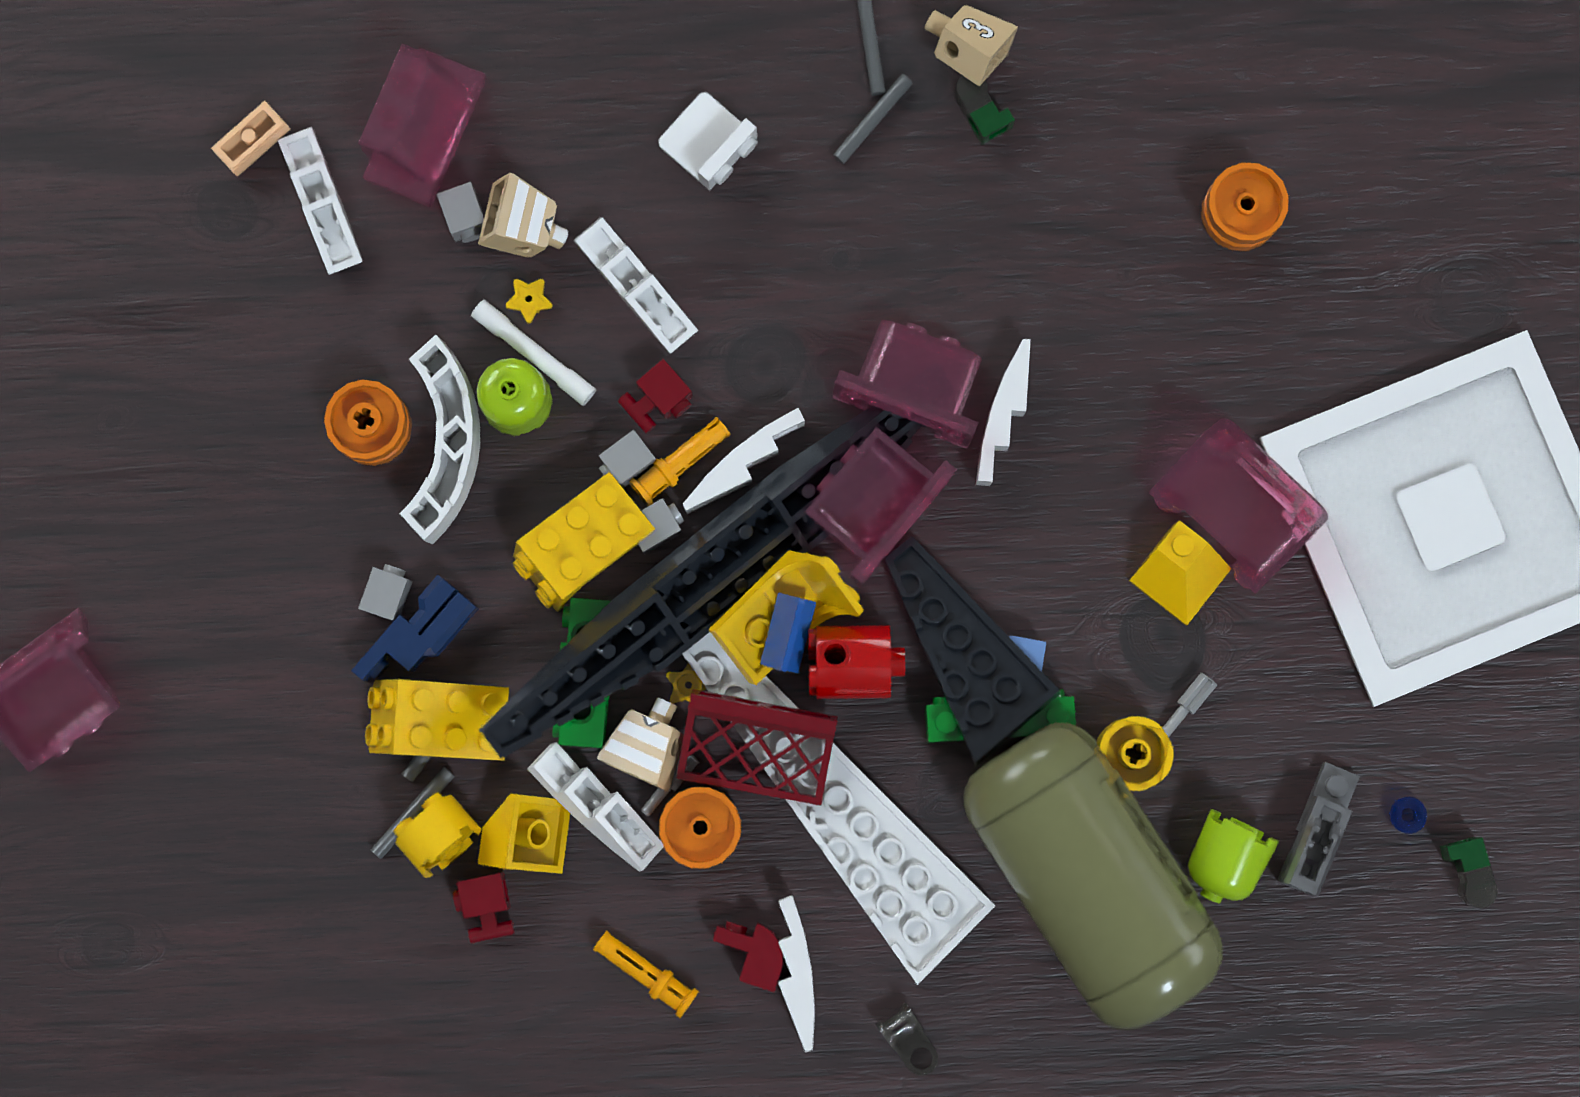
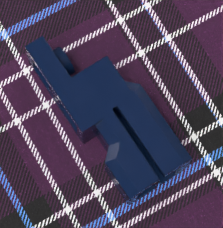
[351,575,479,682]

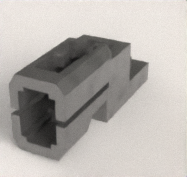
[1277,762,1360,897]

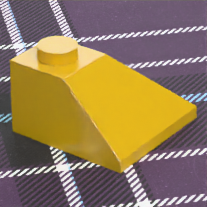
[1129,520,1231,626]
[478,794,570,874]

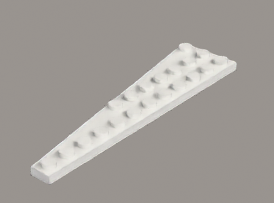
[683,632,995,985]

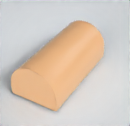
[211,101,291,177]

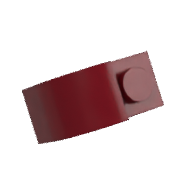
[713,921,783,992]

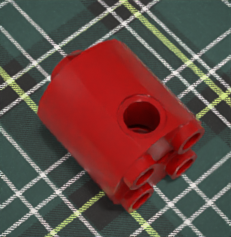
[809,625,905,699]

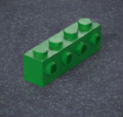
[924,690,1076,743]

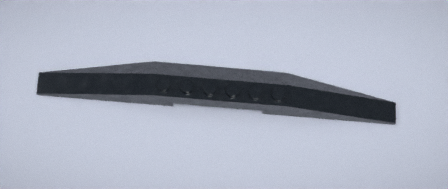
[479,364,955,759]

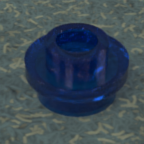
[1389,797,1427,834]

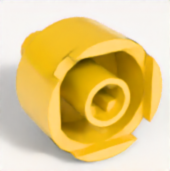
[1096,716,1174,791]
[394,792,481,878]

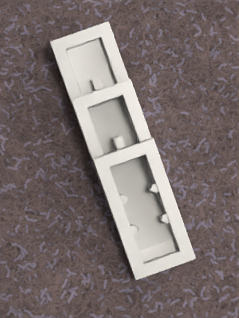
[278,127,363,275]
[574,217,698,354]
[975,339,1031,486]
[683,408,805,514]
[527,742,664,871]
[778,895,815,1052]

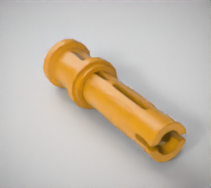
[629,417,731,506]
[593,931,699,1018]

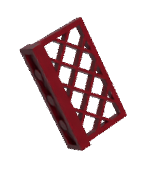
[676,689,838,806]

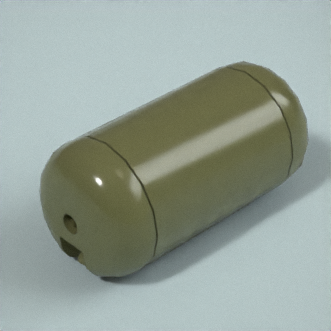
[964,723,1223,1029]

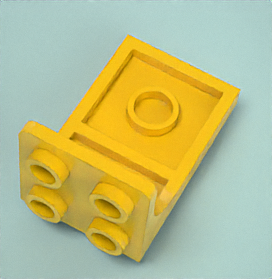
[512,472,655,612]
[709,550,864,685]
[365,679,509,761]

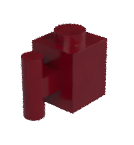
[617,359,693,434]
[453,872,515,943]

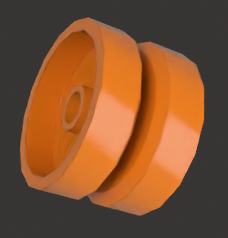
[1202,163,1288,251]
[324,380,412,466]
[660,787,741,868]

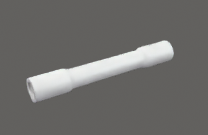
[471,299,596,406]

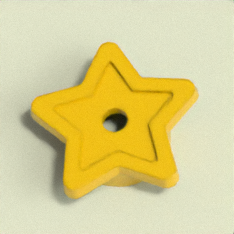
[506,279,552,323]
[666,663,706,704]

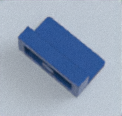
[760,592,816,673]

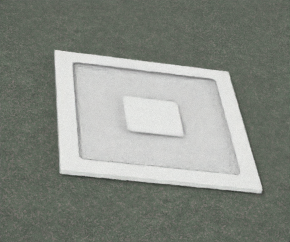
[1259,330,1580,707]

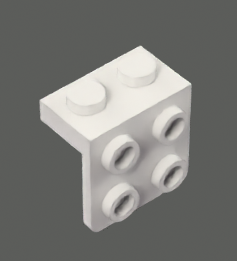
[659,93,757,191]

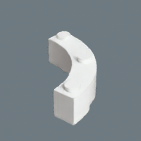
[400,335,480,545]

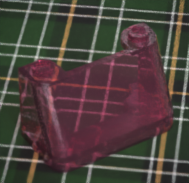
[1148,418,1328,594]

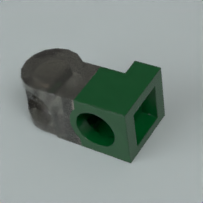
[955,75,1015,145]
[1439,837,1497,908]

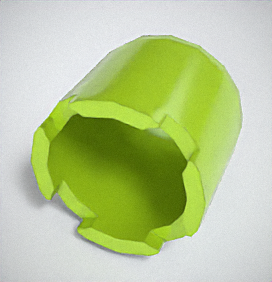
[476,358,553,436]
[1188,809,1278,904]

